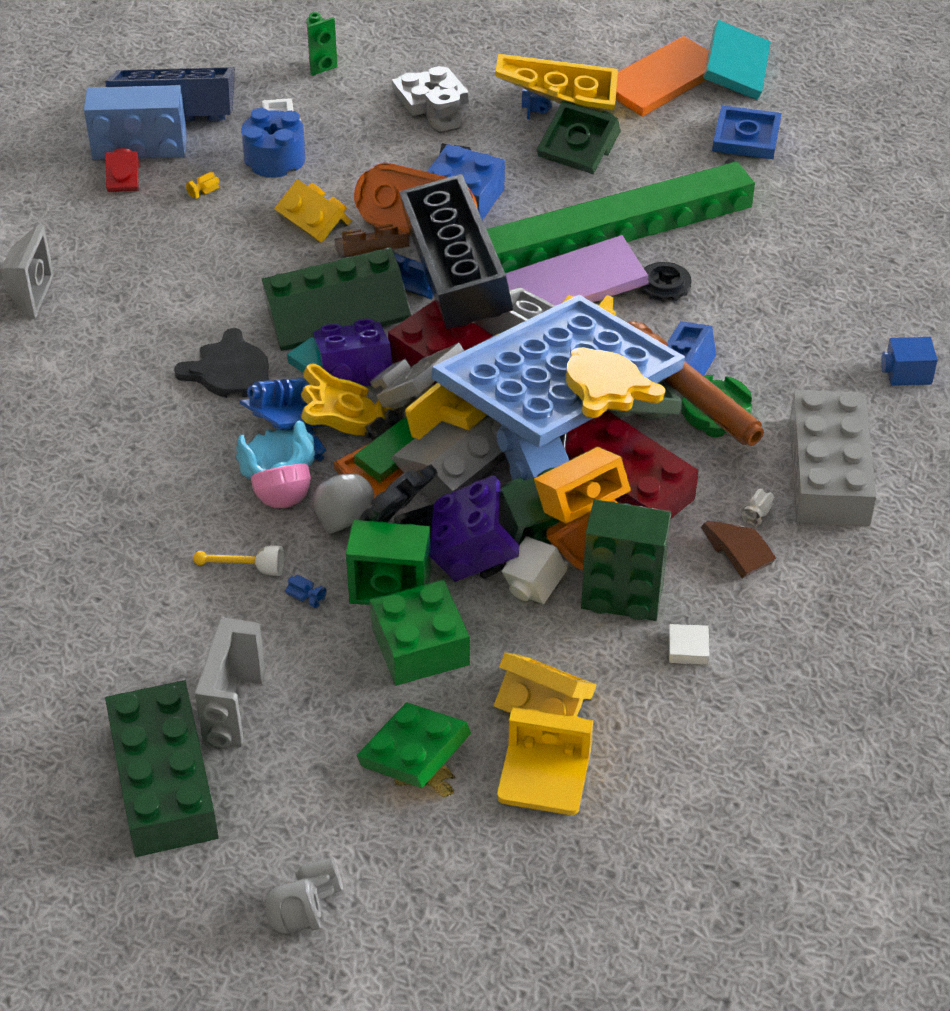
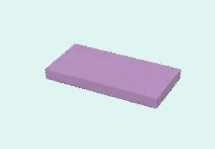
[505,235,649,306]

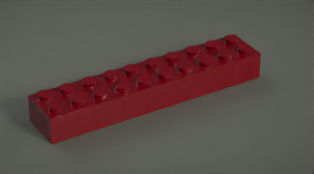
[388,300,699,519]

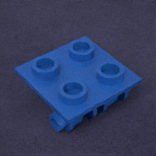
[240,378,323,430]

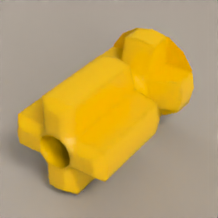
[186,171,219,200]

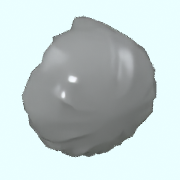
[312,474,374,534]

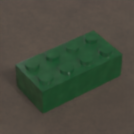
[105,680,219,858]

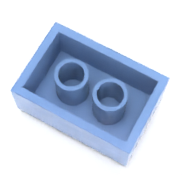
[84,85,187,160]

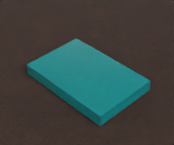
[703,20,771,100]

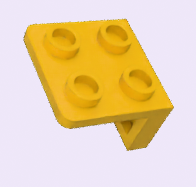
[497,707,593,815]

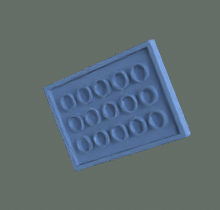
[432,295,685,448]

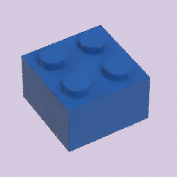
[427,144,505,221]

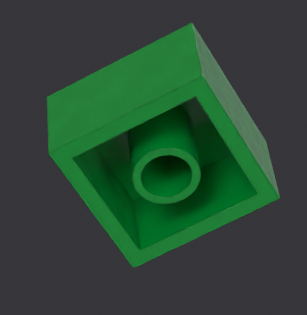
[346,520,431,605]
[370,579,470,686]

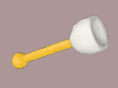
[193,545,284,576]

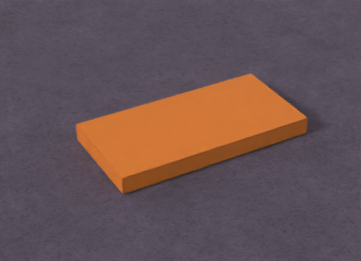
[616,35,709,117]

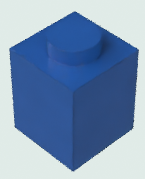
[881,337,938,386]

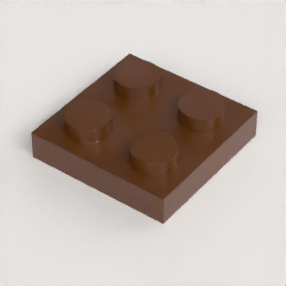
[334,224,410,257]

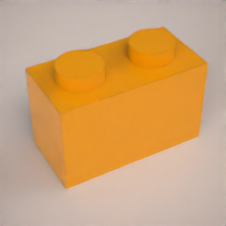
[534,447,631,524]

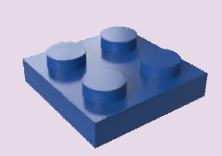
[712,105,782,159]

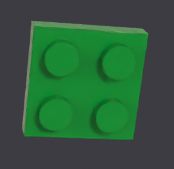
[356,702,471,788]

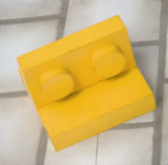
[493,652,597,716]

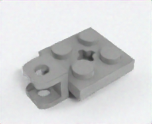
[392,67,469,132]
[370,343,464,410]

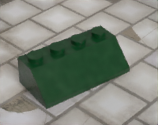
[261,247,411,351]

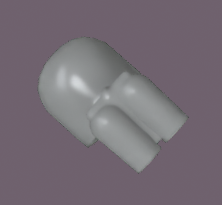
[265,858,343,934]

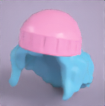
[236,421,315,509]

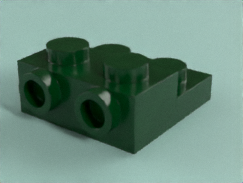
[536,100,621,174]

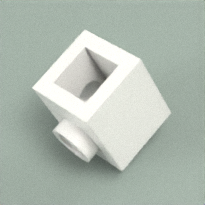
[502,536,568,604]

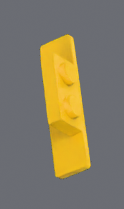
[405,334,498,439]

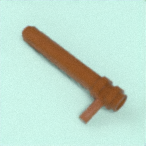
[627,321,764,446]

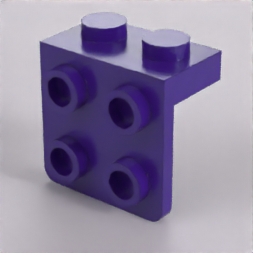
[313,319,392,386]
[429,476,519,582]

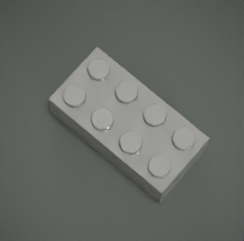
[789,390,876,526]

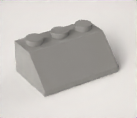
[391,415,506,503]

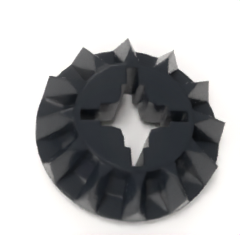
[640,262,692,303]

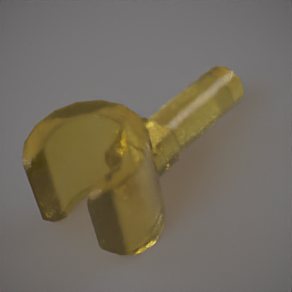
[394,765,455,797]

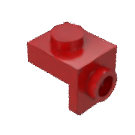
[105,148,140,192]

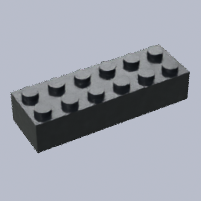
[399,174,513,329]

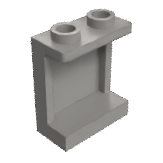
[195,618,266,748]

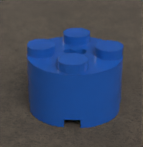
[241,108,306,177]

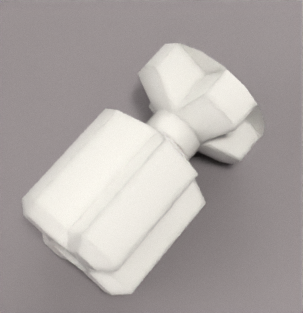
[741,489,775,526]

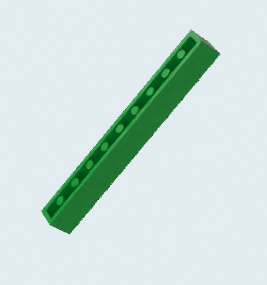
[486,161,755,273]

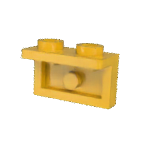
[274,179,352,243]

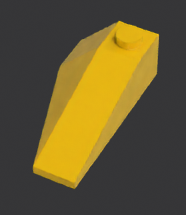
[495,54,618,114]

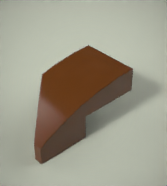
[701,521,776,579]

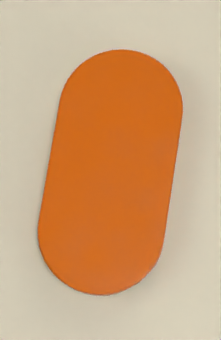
[354,163,478,235]

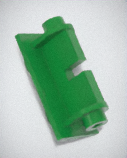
[306,12,338,76]

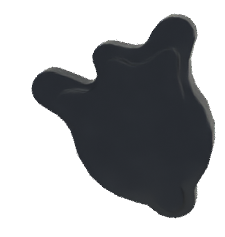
[174,328,270,398]
[359,464,438,523]

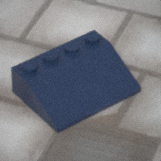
[105,67,235,121]

